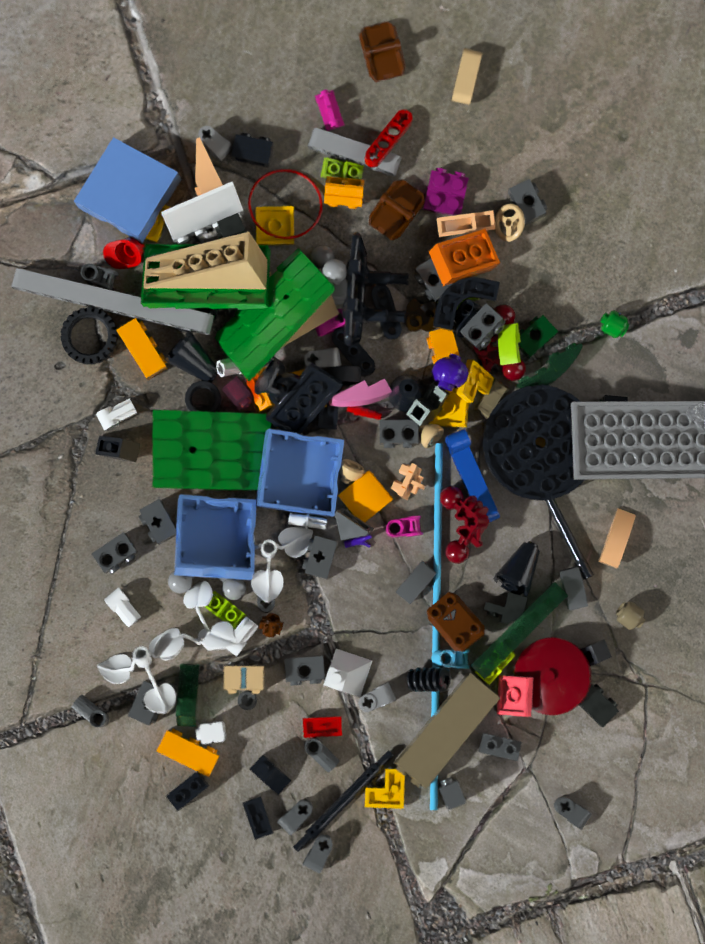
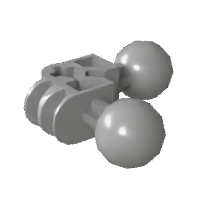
[311,245,347,305]
[168,571,246,600]

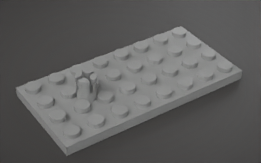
[571,401,705,480]

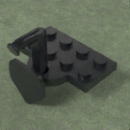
[255,356,343,434]

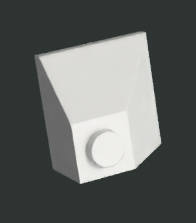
[324,649,372,697]

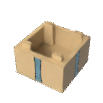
[224,666,265,694]

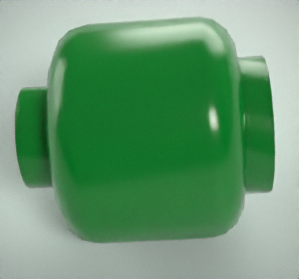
[600,310,629,338]

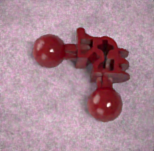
[473,304,526,381]
[440,486,489,564]

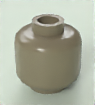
[615,601,645,630]

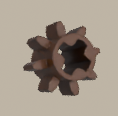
[259,613,284,637]

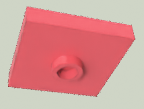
[497,675,533,717]

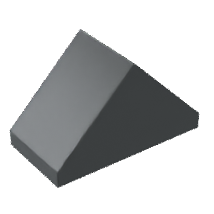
[335,507,374,540]

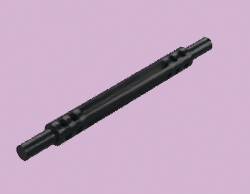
[293,750,394,852]

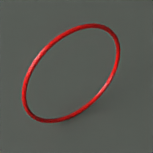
[248,169,323,239]

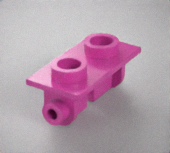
[315,89,345,131]

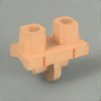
[391,463,426,500]

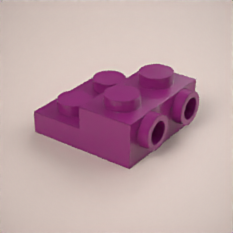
[423,168,469,216]

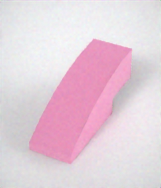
[328,379,392,407]

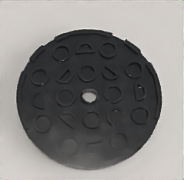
[483,385,584,500]

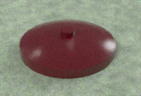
[514,637,591,715]

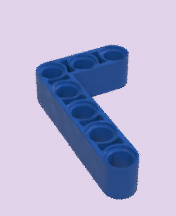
[445,428,500,523]

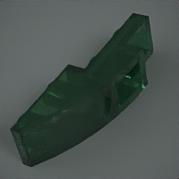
[516,343,583,390]

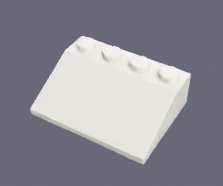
[161,182,244,244]

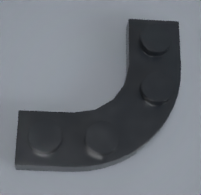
[433,277,500,331]

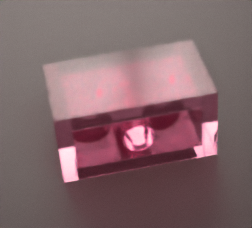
[222,376,253,411]

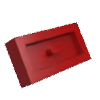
[303,716,342,738]

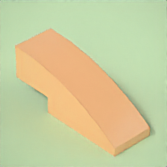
[437,210,495,237]
[598,508,636,568]

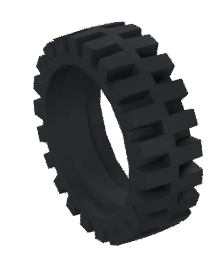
[60,307,118,365]

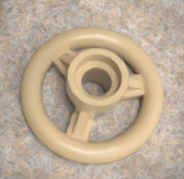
[494,204,525,242]

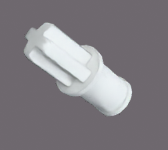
[288,512,327,530]

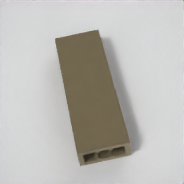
[394,673,500,789]

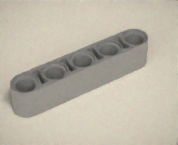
[308,128,401,176]

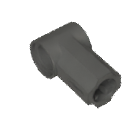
[71,694,109,728]
[304,737,340,773]

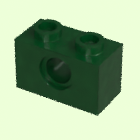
[518,315,559,359]

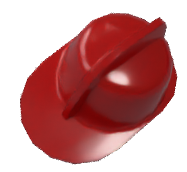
[103,237,145,269]

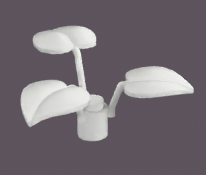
[251,527,313,603]
[154,581,237,658]
[97,628,180,713]

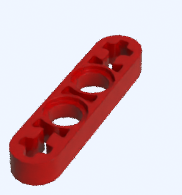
[364,110,413,167]

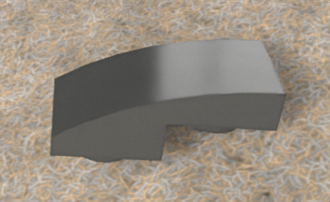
[396,561,437,604]
[560,566,588,611]

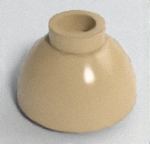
[418,424,444,448]
[339,459,365,484]

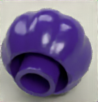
[432,354,468,391]

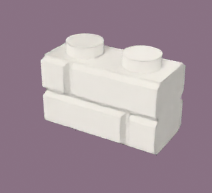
[196,721,226,744]

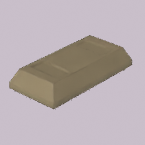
[474,378,510,419]

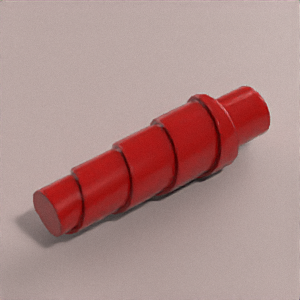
[346,406,382,420]

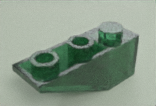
[176,664,200,727]

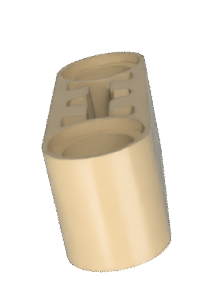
[452,48,482,105]

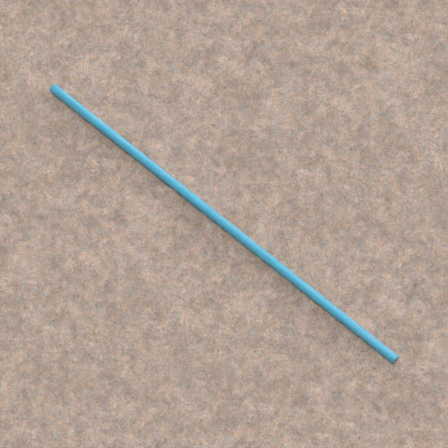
[430,443,443,810]

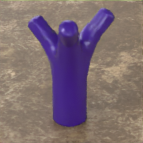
[344,535,372,548]

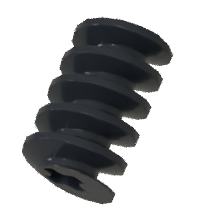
[407,667,451,692]

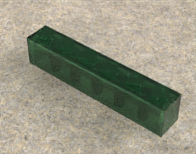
[471,582,568,679]

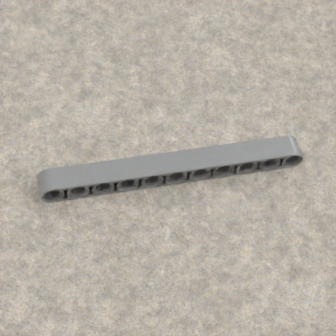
[11,269,214,335]

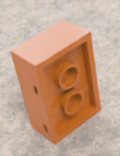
[429,229,500,286]

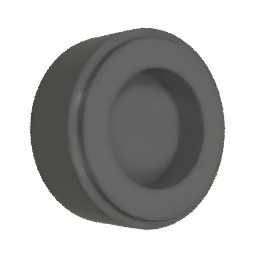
[238,691,257,710]

